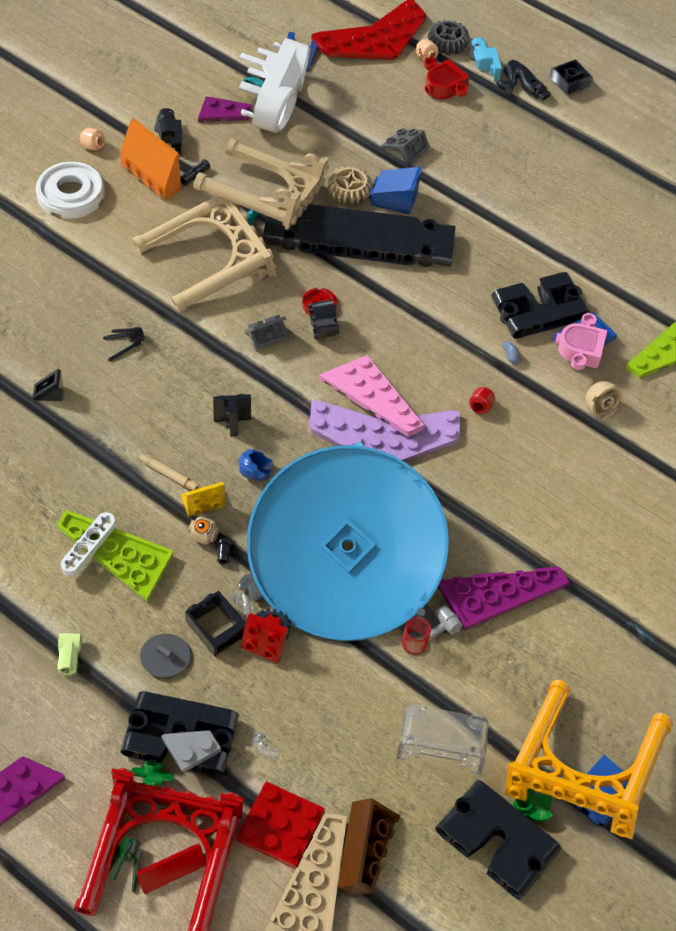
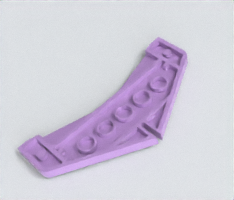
[310,400,460,462]

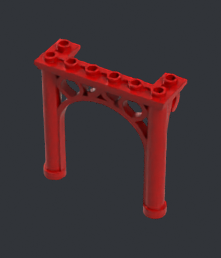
[74,768,243,931]

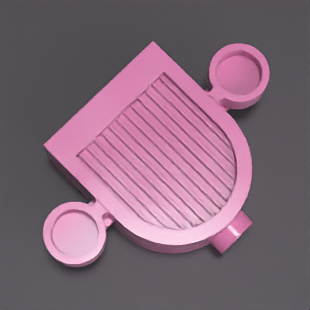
[555,313,607,370]

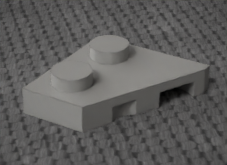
[162,731,221,773]

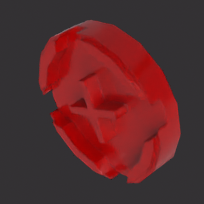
[302,288,337,316]

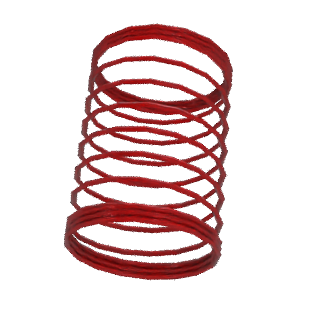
[402,617,431,655]

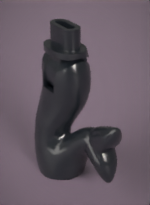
[496,60,551,101]

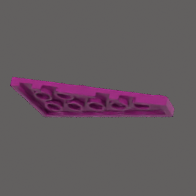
[438,566,569,631]

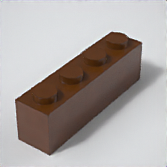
[337,798,400,896]

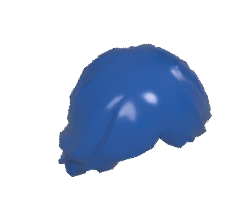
[239,449,273,481]

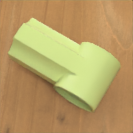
[58,633,82,675]

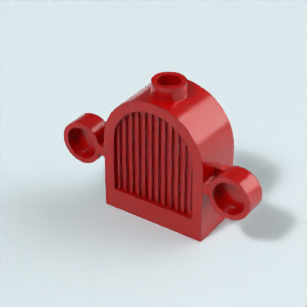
[424,57,470,99]

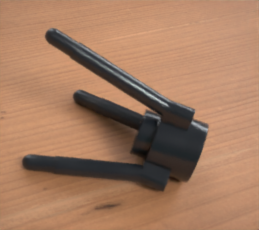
[103,327,145,361]

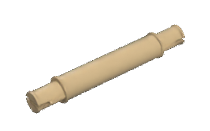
[138,453,199,490]

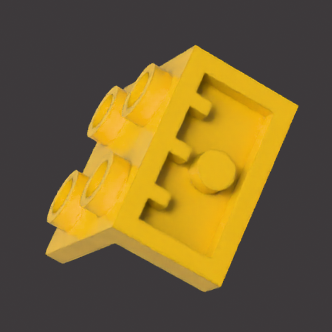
[181,482,225,517]

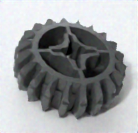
[428,20,469,55]

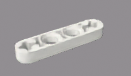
[61,512,116,577]

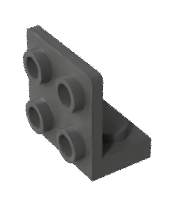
[381,128,430,164]

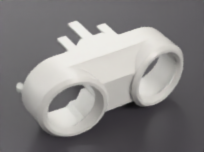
[239,38,310,133]

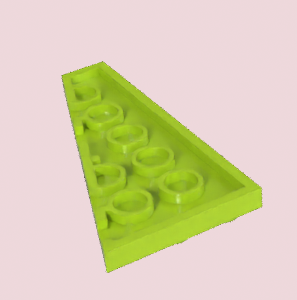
[57,510,174,602]

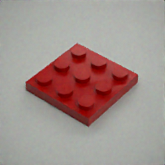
[236,781,325,869]

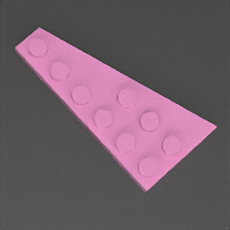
[320,355,424,437]

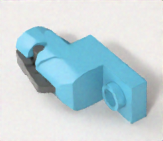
[470,38,502,81]

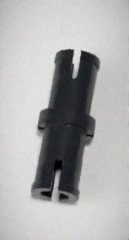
[180,159,210,186]

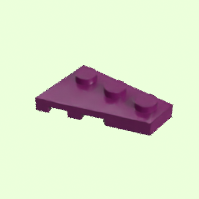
[198,96,253,122]

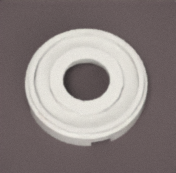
[36,162,105,219]

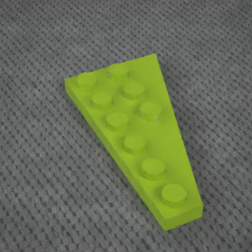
[626,322,676,379]

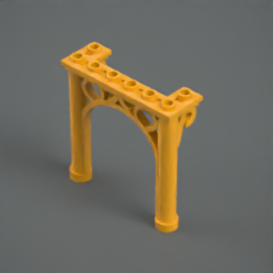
[505,680,673,839]

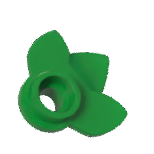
[131,761,174,786]
[512,788,553,821]

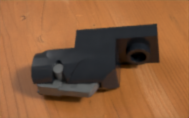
[154,108,182,155]

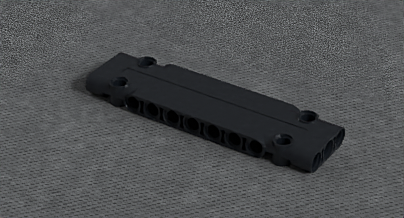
[263,204,456,267]

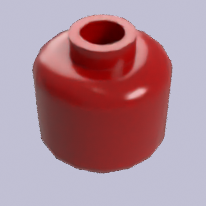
[469,387,496,414]

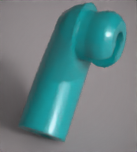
[243,77,264,88]

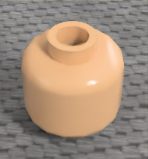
[80,128,105,151]

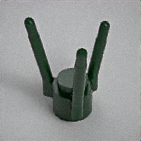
[109,838,142,892]

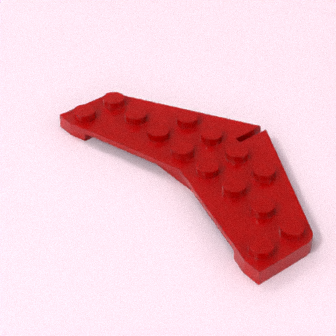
[311,0,426,60]

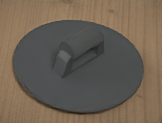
[140,634,190,678]

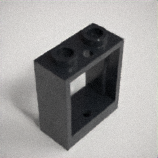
[185,590,246,657]

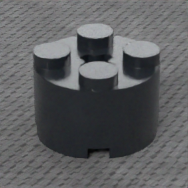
[308,300,340,339]

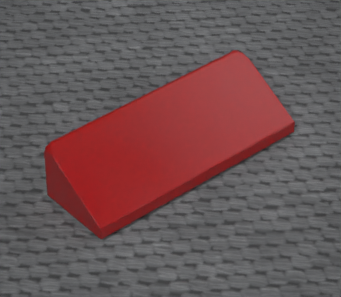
[136,843,206,894]

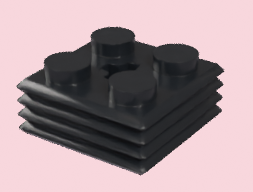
[550,59,593,95]

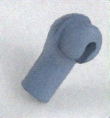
[502,341,520,365]

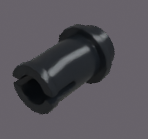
[216,538,232,565]

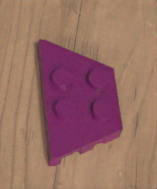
[0,756,65,826]

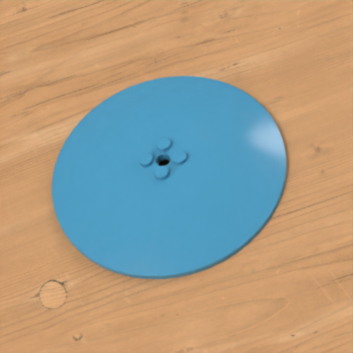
[247,445,449,641]

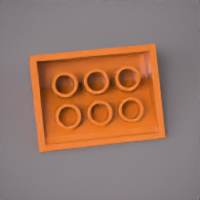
[120,118,181,200]

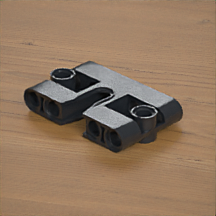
[491,272,591,339]
[120,691,239,776]
[435,780,562,900]

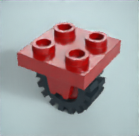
[240,608,291,663]

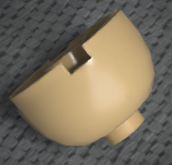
[585,381,623,419]

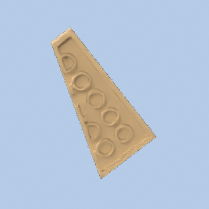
[265,813,347,931]

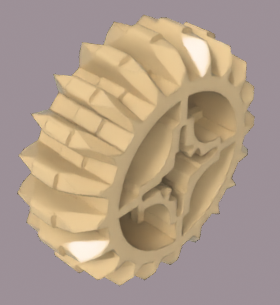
[327,165,372,205]

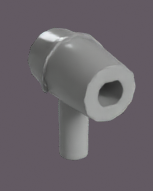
[427,605,463,639]

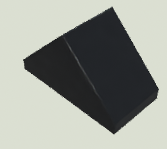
[32,369,64,401]

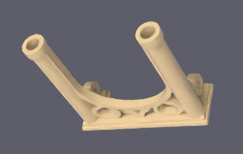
[193,138,330,230]
[132,196,277,313]

